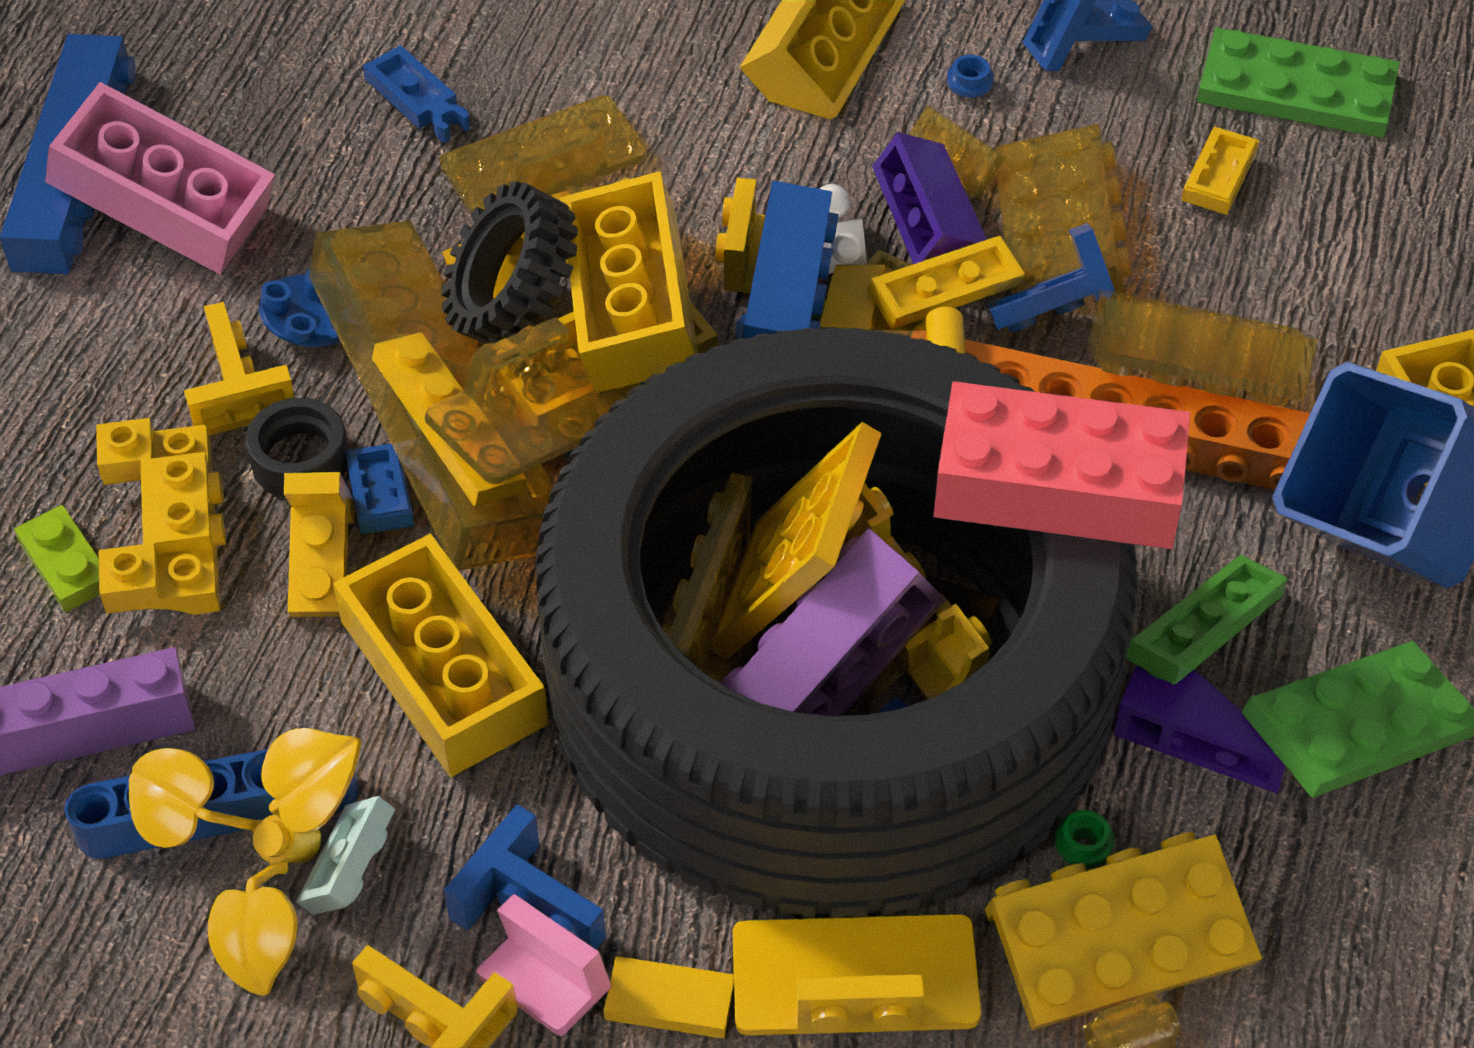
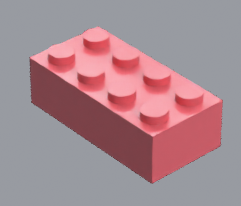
[934,381,1190,549]

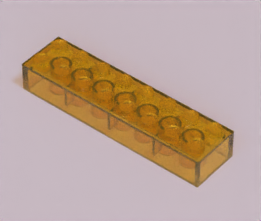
[309,220,553,571]

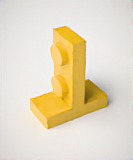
[184,301,295,436]
[284,472,355,617]
[352,945,518,1048]

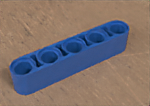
[64,749,359,858]

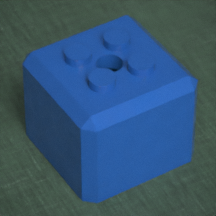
[1272,362,1474,589]

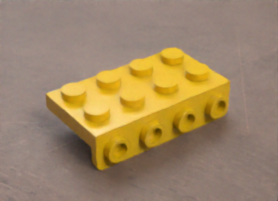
[984,832,1262,1030]

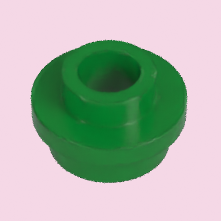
[1055,810,1114,868]

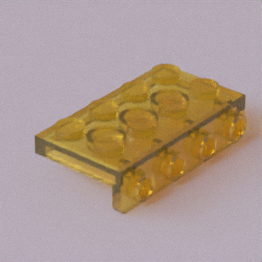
[995,124,1133,296]
[662,472,753,684]

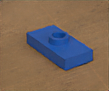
[346,443,414,534]

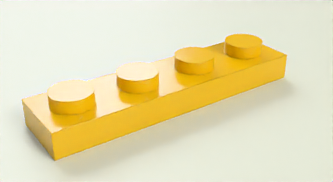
[372,332,526,507]

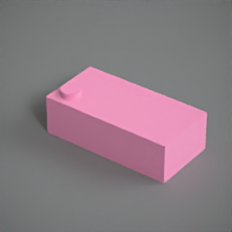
[45,82,275,275]

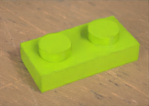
[13,505,100,613]

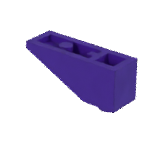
[1114,665,1286,793]

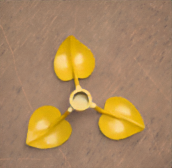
[129,728,362,995]

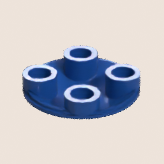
[259,267,360,347]

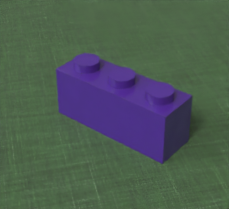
[872,132,987,264]

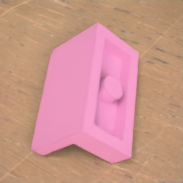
[477,894,611,1036]

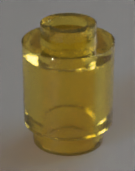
[1083,994,1181,1048]

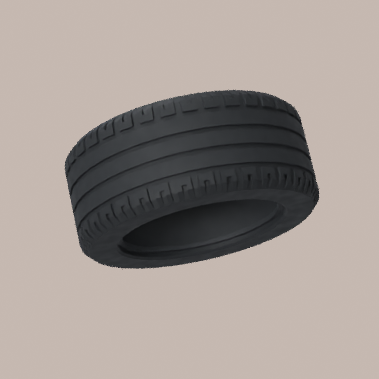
[536,327,1138,919]

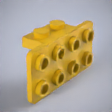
[732,914,981,1036]

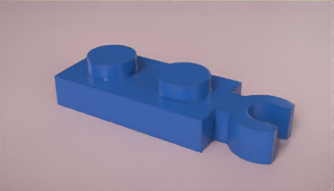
[363,45,470,143]

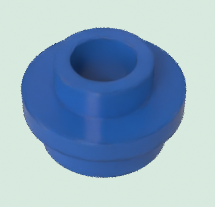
[947,55,994,98]

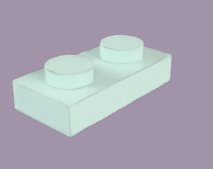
[296,796,395,915]

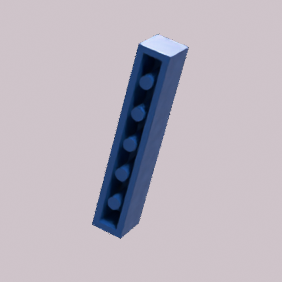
[0,34,136,274]

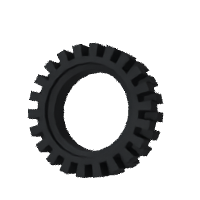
[441,181,578,350]

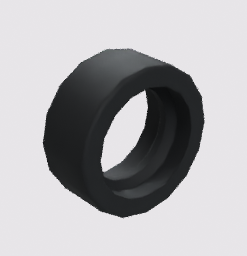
[245,398,349,498]

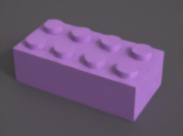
[721,528,946,716]

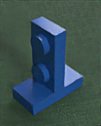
[1022,0,1153,71]
[987,223,1127,332]
[444,804,606,950]

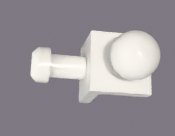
[819,184,867,274]

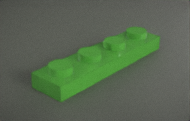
[1126,554,1288,685]

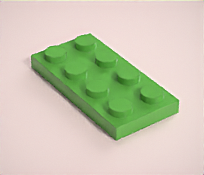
[1197,27,1400,138]
[1241,641,1474,798]

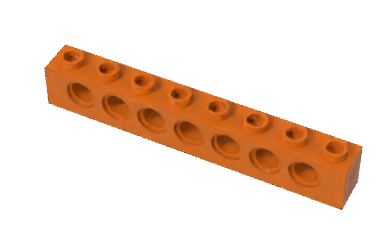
[913,329,1310,490]

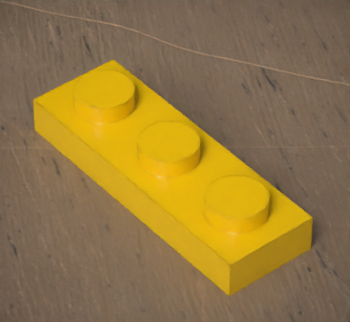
[867,235,1025,330]

